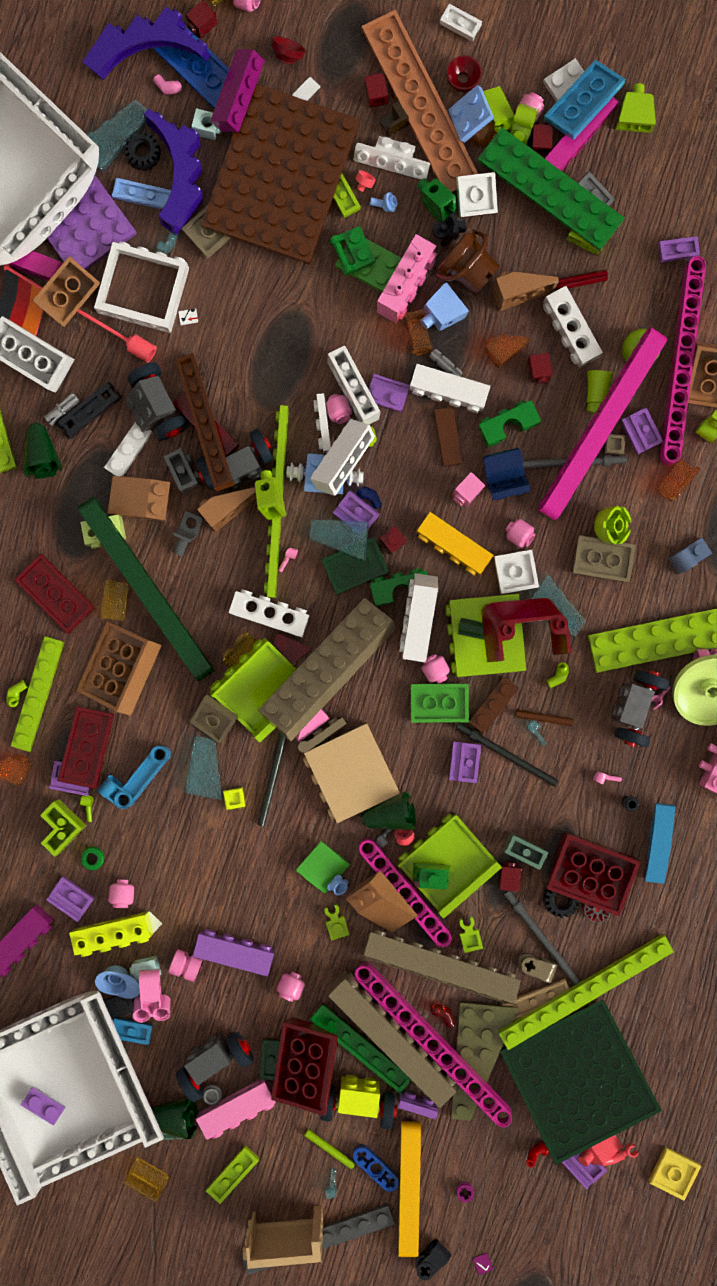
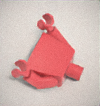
[578,1135,639,1166]

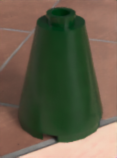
[23,423,62,479]
[361,791,416,830]
[151,1098,198,1139]

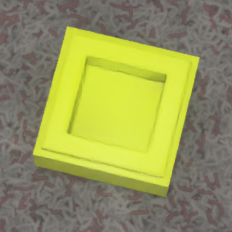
[223,787,246,810]

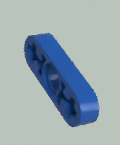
[353,1144,399,1192]

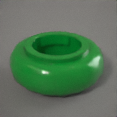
[81,847,104,870]

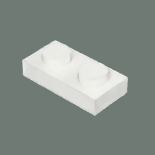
[440,4,482,42]

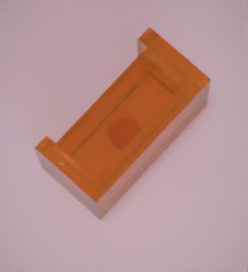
[405,309,433,356]

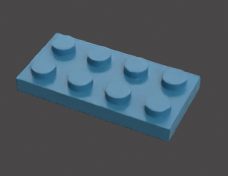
[544,59,625,140]

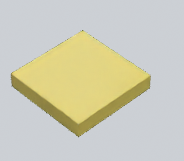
[648,1146,701,1201]

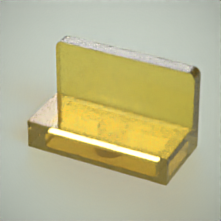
[101,580,129,621]
[123,1157,170,1203]

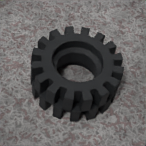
[124,131,161,171]
[543,888,580,918]

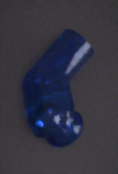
[357,486,382,510]

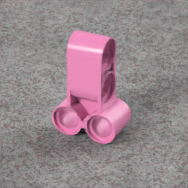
[133,969,171,1022]

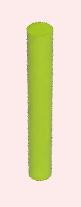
[304,1129,355,1170]

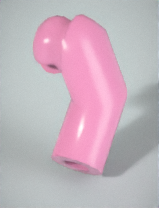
[153,74,182,95]

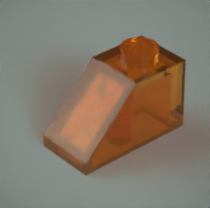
[484,334,530,369]
[0,754,33,786]

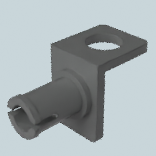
[172,511,203,556]

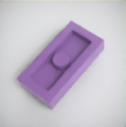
[658,236,700,263]
[21,1086,65,1126]

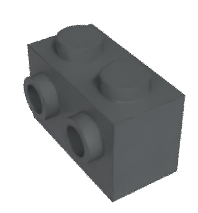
[164,448,201,494]

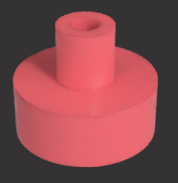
[355,170,376,191]
[394,830,415,846]

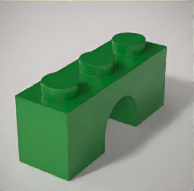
[477,400,541,448]
[370,568,427,607]

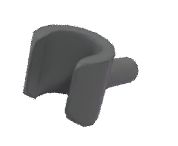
[375,829,391,848]

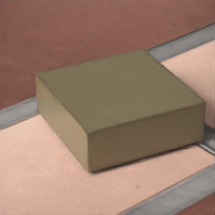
[604,434,625,455]

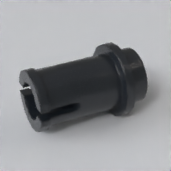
[621,796,639,812]

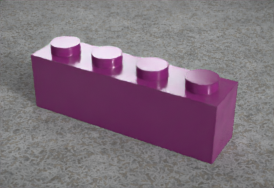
[210,49,265,132]
[0,904,54,978]

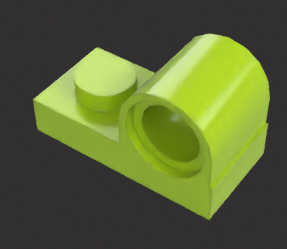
[510,103,539,145]
[695,410,717,444]

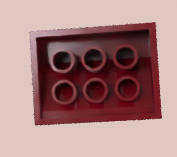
[546,830,641,917]
[271,1017,338,1116]

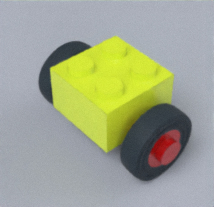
[321,1075,397,1129]

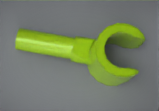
[80,795,94,822]

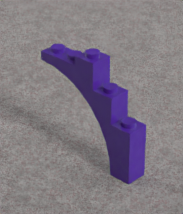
[83,6,211,80]
[144,108,203,236]

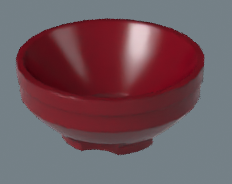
[272,36,306,64]
[447,55,482,92]

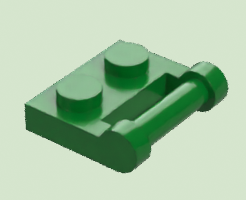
[329,226,376,276]

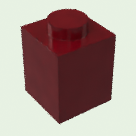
[186,0,218,38]
[365,73,388,108]
[530,123,553,156]
[527,352,553,384]
[380,526,407,555]
[498,861,521,892]

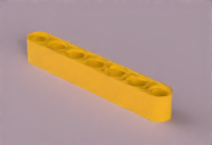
[398,1121,421,1257]

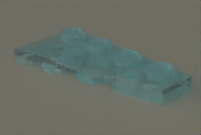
[87,100,148,172]

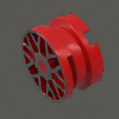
[582,903,611,923]

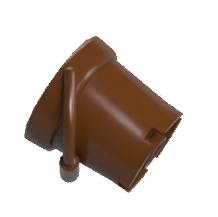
[436,228,500,295]

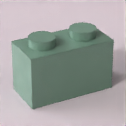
[502,832,549,870]

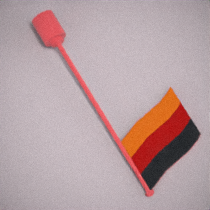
[0,264,157,363]

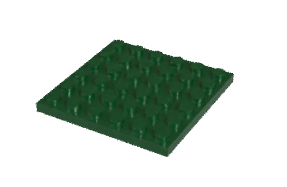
[500,999,662,1165]

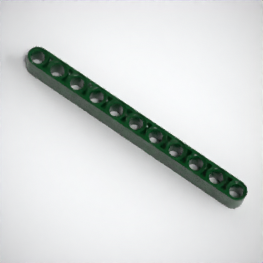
[77,496,214,682]

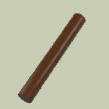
[515,710,574,726]

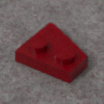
[272,633,311,665]

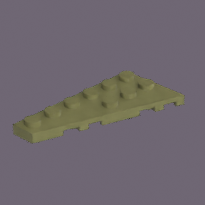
[451,1001,518,1121]

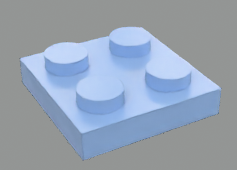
[448,85,494,143]

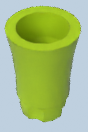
[587,370,614,414]

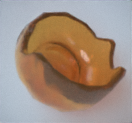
[469,120,498,146]

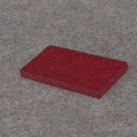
[14,553,96,634]
[57,706,115,789]

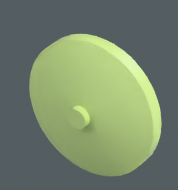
[672,655,717,726]

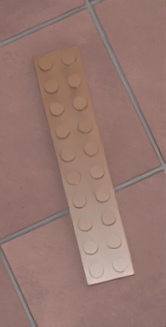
[361,9,478,194]

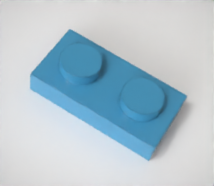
[113,1017,153,1045]

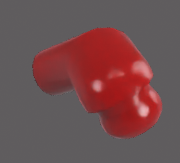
[526,1142,549,1168]

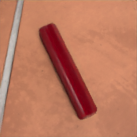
[554,270,608,291]

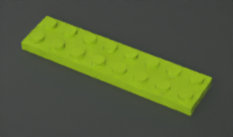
[587,609,717,673]

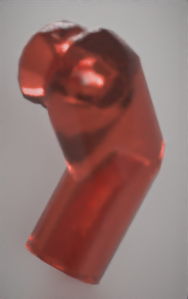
[430,1003,455,1028]

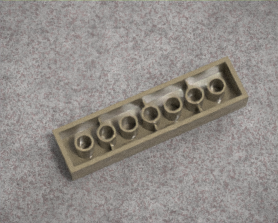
[258,598,396,741]
[360,930,521,1004]
[328,970,457,1108]

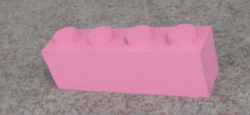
[196,1079,276,1140]

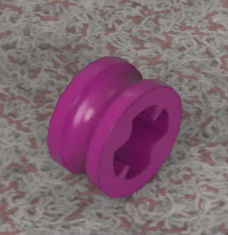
[456,1182,474,1203]

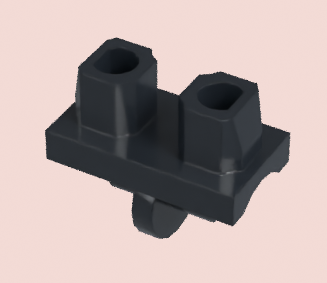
[432,214,466,246]

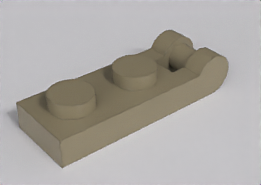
[298,716,347,753]

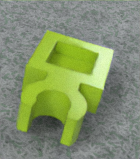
[325,903,350,941]
[459,916,483,953]

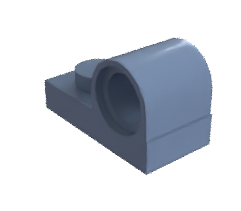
[668,538,712,574]

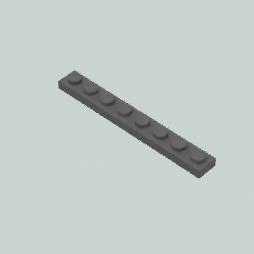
[242,1203,395,1275]

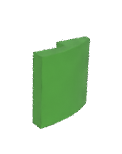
[296,840,350,893]

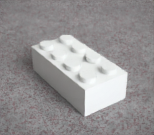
[0,316,75,392]
[399,573,438,662]

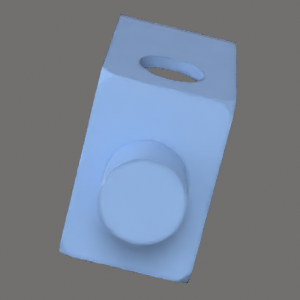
[420,283,469,331]

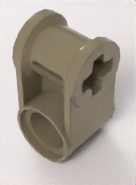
[518,953,557,983]

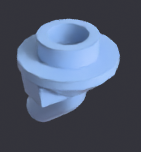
[369,192,397,212]

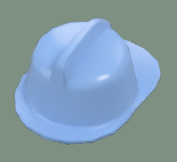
[95,965,140,999]

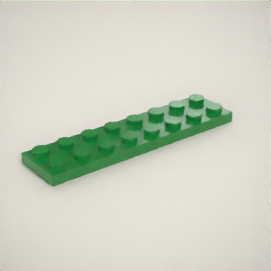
[478,127,625,251]

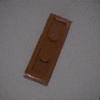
[434,407,463,467]

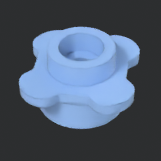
[327,875,349,895]

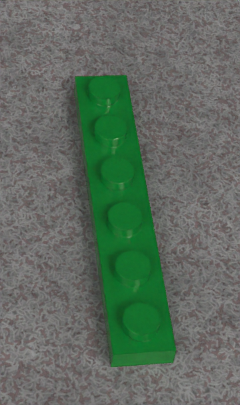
[310,1003,411,1093]

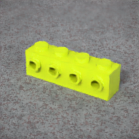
[69,911,153,957]

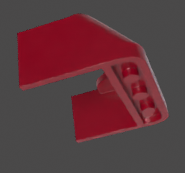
[481,598,571,663]

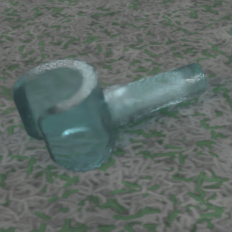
[527,720,547,746]
[325,1169,337,1199]

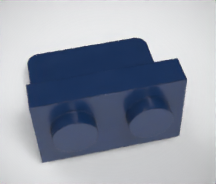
[483,448,530,500]

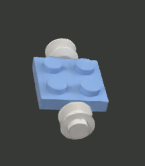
[286,454,364,494]

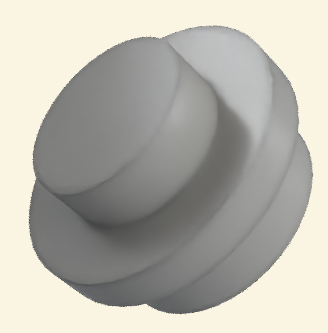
[203,1085,222,1105]

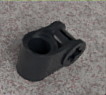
[415,1239,451,1281]

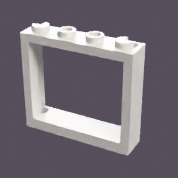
[94,242,189,333]

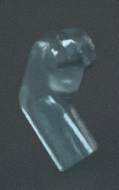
[157,232,179,254]

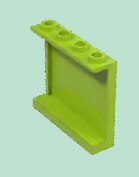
[446,594,526,677]
[209,637,297,742]
[397,813,502,919]

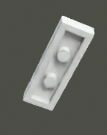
[313,393,331,455]
[104,422,153,477]

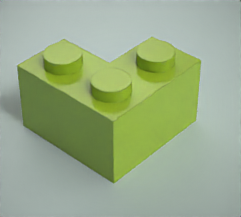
[40,799,87,857]

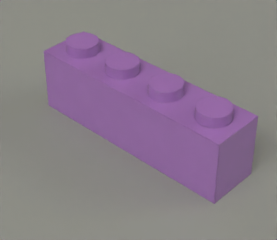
[193,929,275,976]

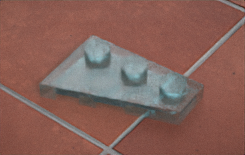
[310,520,369,561]
[531,574,586,637]
[185,736,223,800]

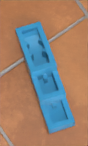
[644,803,675,884]

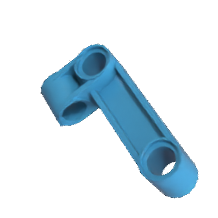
[97,745,171,809]

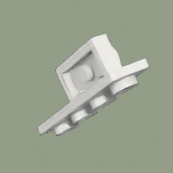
[353,136,430,180]

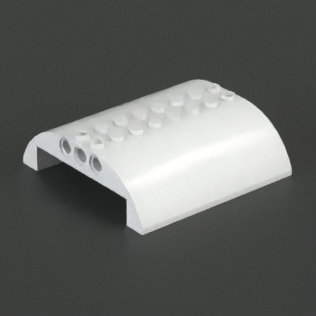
[0,52,99,265]
[0,991,164,1205]

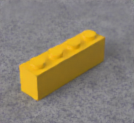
[416,512,494,576]

